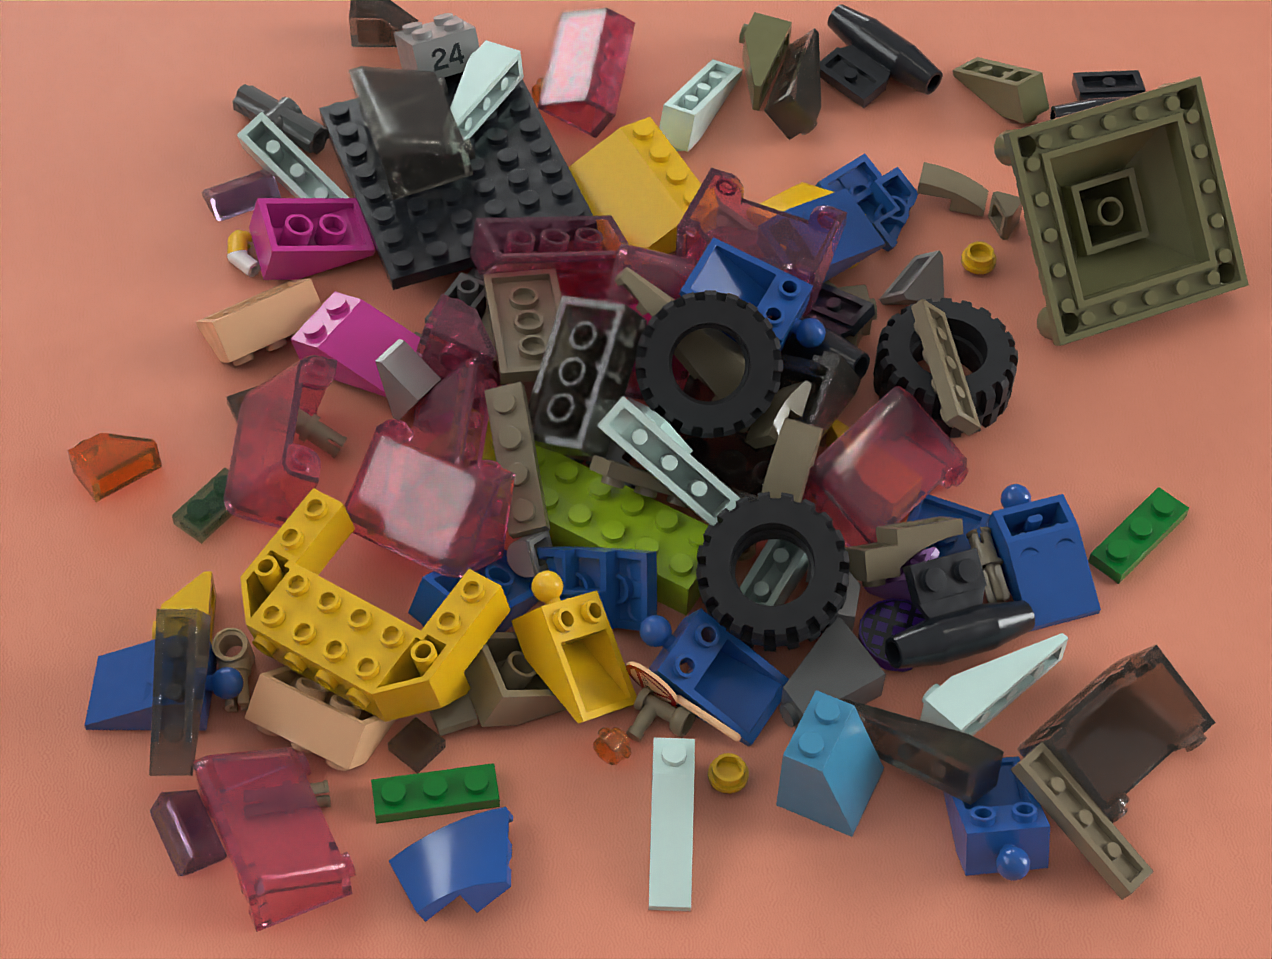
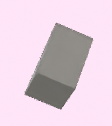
[375,339,441,420]

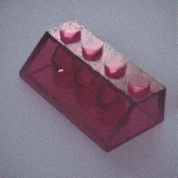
[538,7,635,138]
[470,215,635,275]

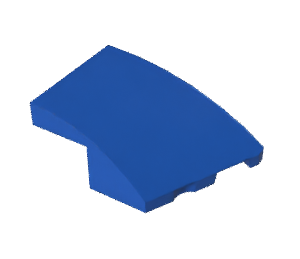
[815,153,919,252]
[537,547,657,631]
[389,807,513,922]

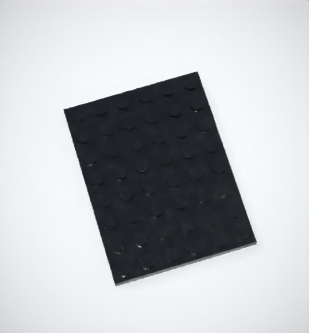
[319,72,597,290]

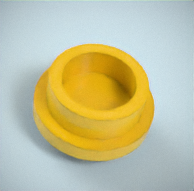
[961,241,997,274]
[708,753,749,793]

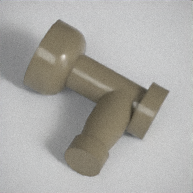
[626,687,696,742]

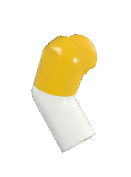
[227,230,260,277]

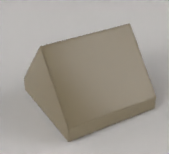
[988,191,1022,240]

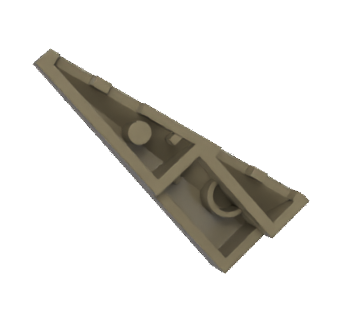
[615,267,752,435]

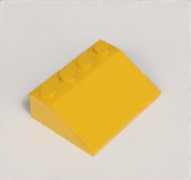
[568,117,718,270]

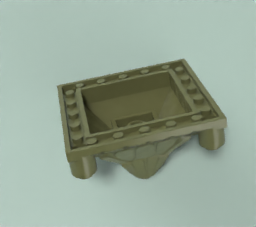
[994,76,1249,346]

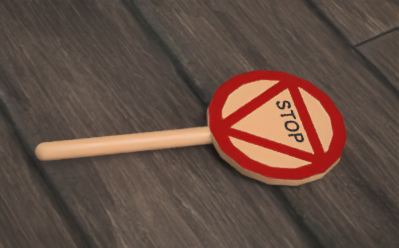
[626,661,741,741]

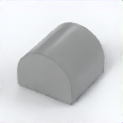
[507,530,553,577]

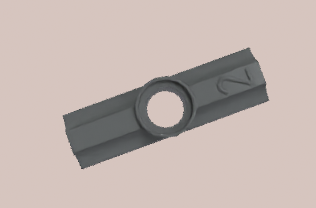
[232,84,329,154]

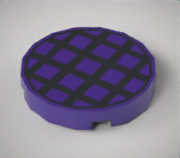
[858,598,925,672]

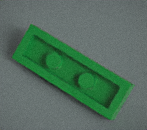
[1088,487,1189,584]
[371,763,500,824]

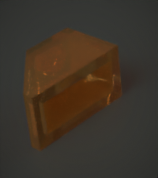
[67,433,162,502]

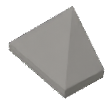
[879,250,944,305]

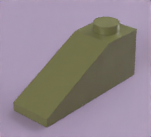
[739,12,792,111]
[953,57,1049,124]

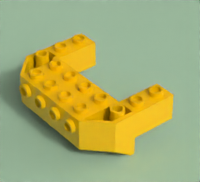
[240,488,511,722]

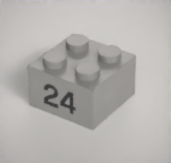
[394,13,479,84]

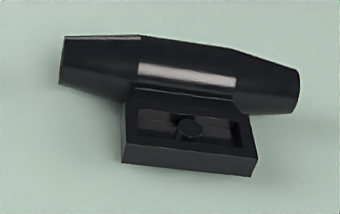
[815,4,943,108]
[1050,70,1146,120]
[767,279,875,381]
[885,548,1035,669]

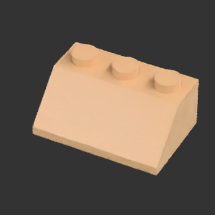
[196,279,322,366]
[245,666,396,771]

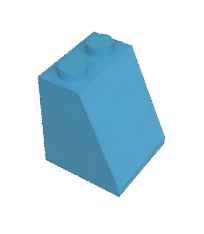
[776,690,884,837]

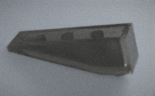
[764,28,821,140]
[149,608,211,776]
[842,699,1004,805]

